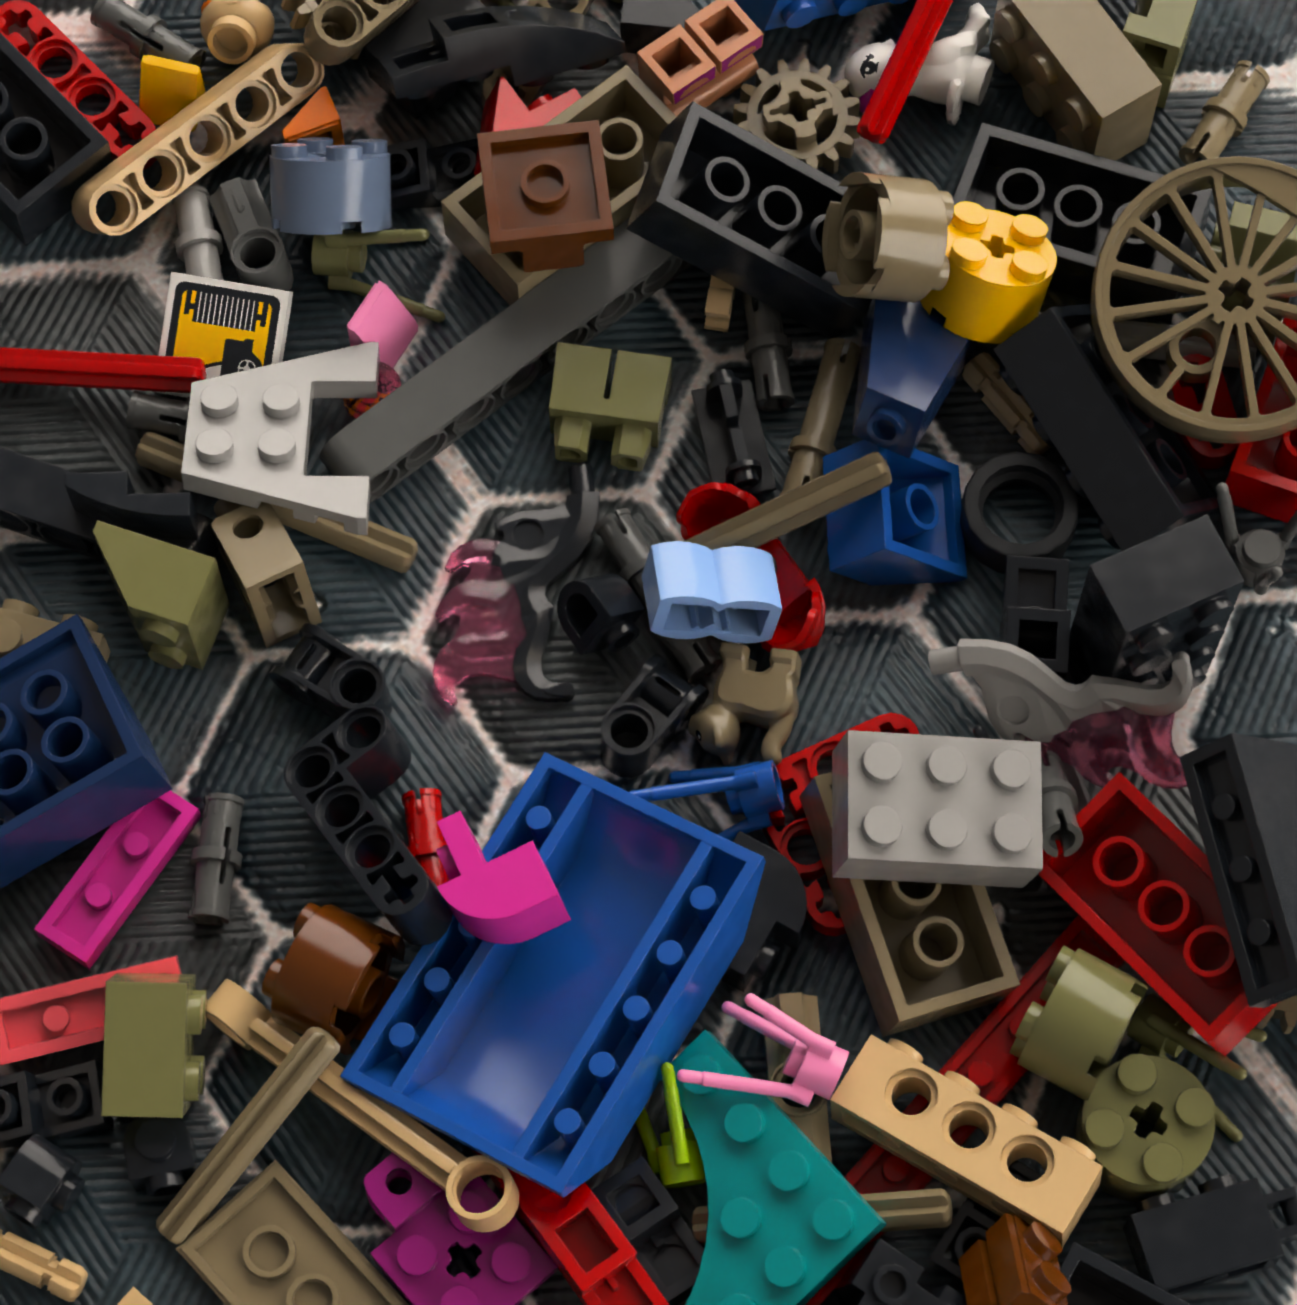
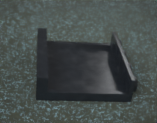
[1179,733,1297,1008]

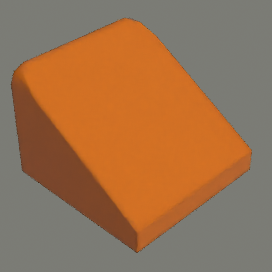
[281,86,345,145]

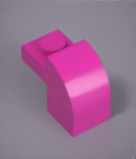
[436,811,571,944]

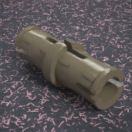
[1179,60,1270,165]

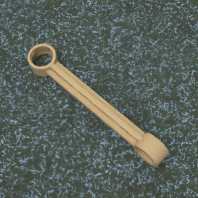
[206,979,519,1232]

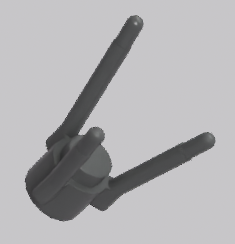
[1216,482,1297,595]

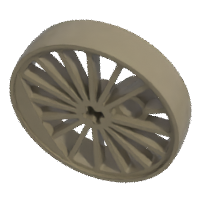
[1090,156,1297,443]

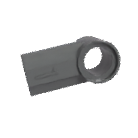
[209,177,294,291]

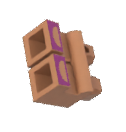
[637,0,764,117]

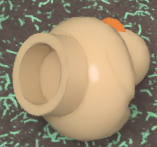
[200,0,275,64]

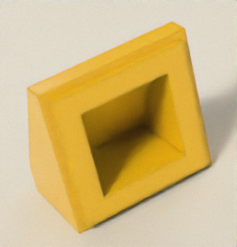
[139,55,206,132]

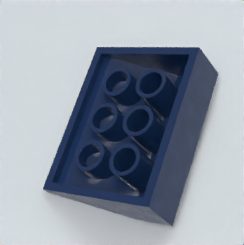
[0,614,173,889]

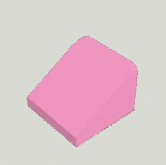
[347,281,418,372]

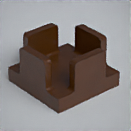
[477,120,614,272]

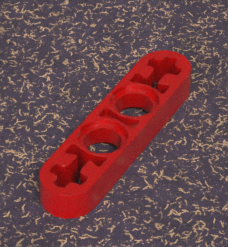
[0,0,157,170]

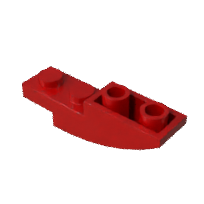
[470,1148,670,1305]

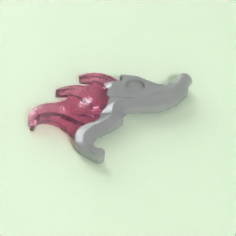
[928,639,1193,789]

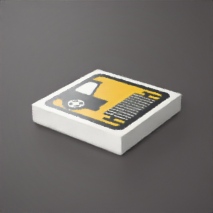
[153,272,293,398]

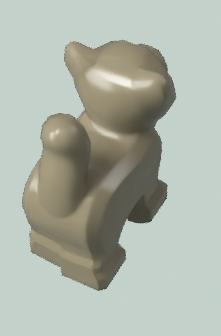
[688,642,802,766]

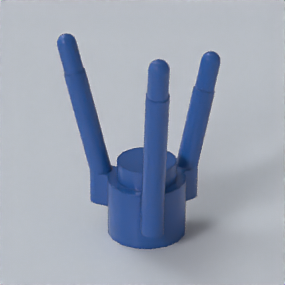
[629,760,785,842]

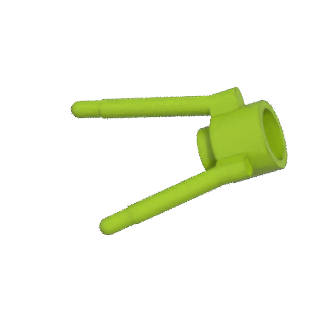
[635,1062,706,1189]

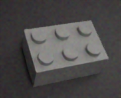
[832,730,1043,888]

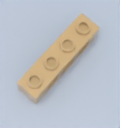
[830,1034,1103,1248]

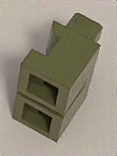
[1122,0,1198,108]
[549,342,672,472]

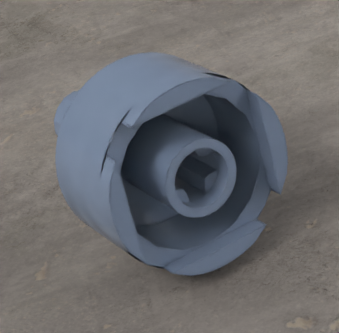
[269,137,392,235]

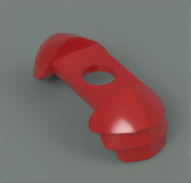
[676,482,826,652]

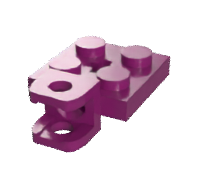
[364,1153,558,1305]

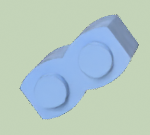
[642,541,783,644]

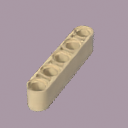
[72,43,325,236]

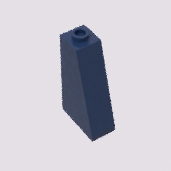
[852,299,979,459]

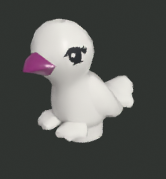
[845,2,994,126]

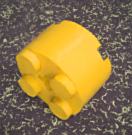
[920,201,1057,344]

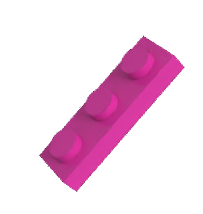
[34,791,202,970]

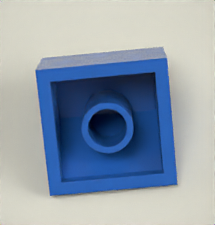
[822,440,967,585]

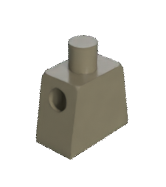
[210,499,322,648]

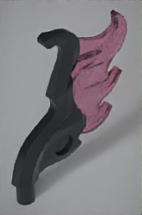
[433,464,600,707]

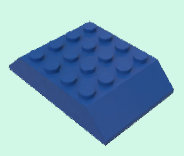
[340,752,766,1198]

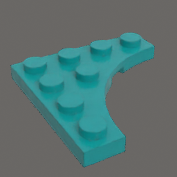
[661,1030,887,1305]

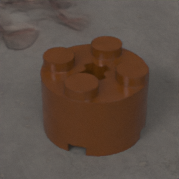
[261,902,405,1055]

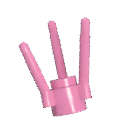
[677,993,849,1107]

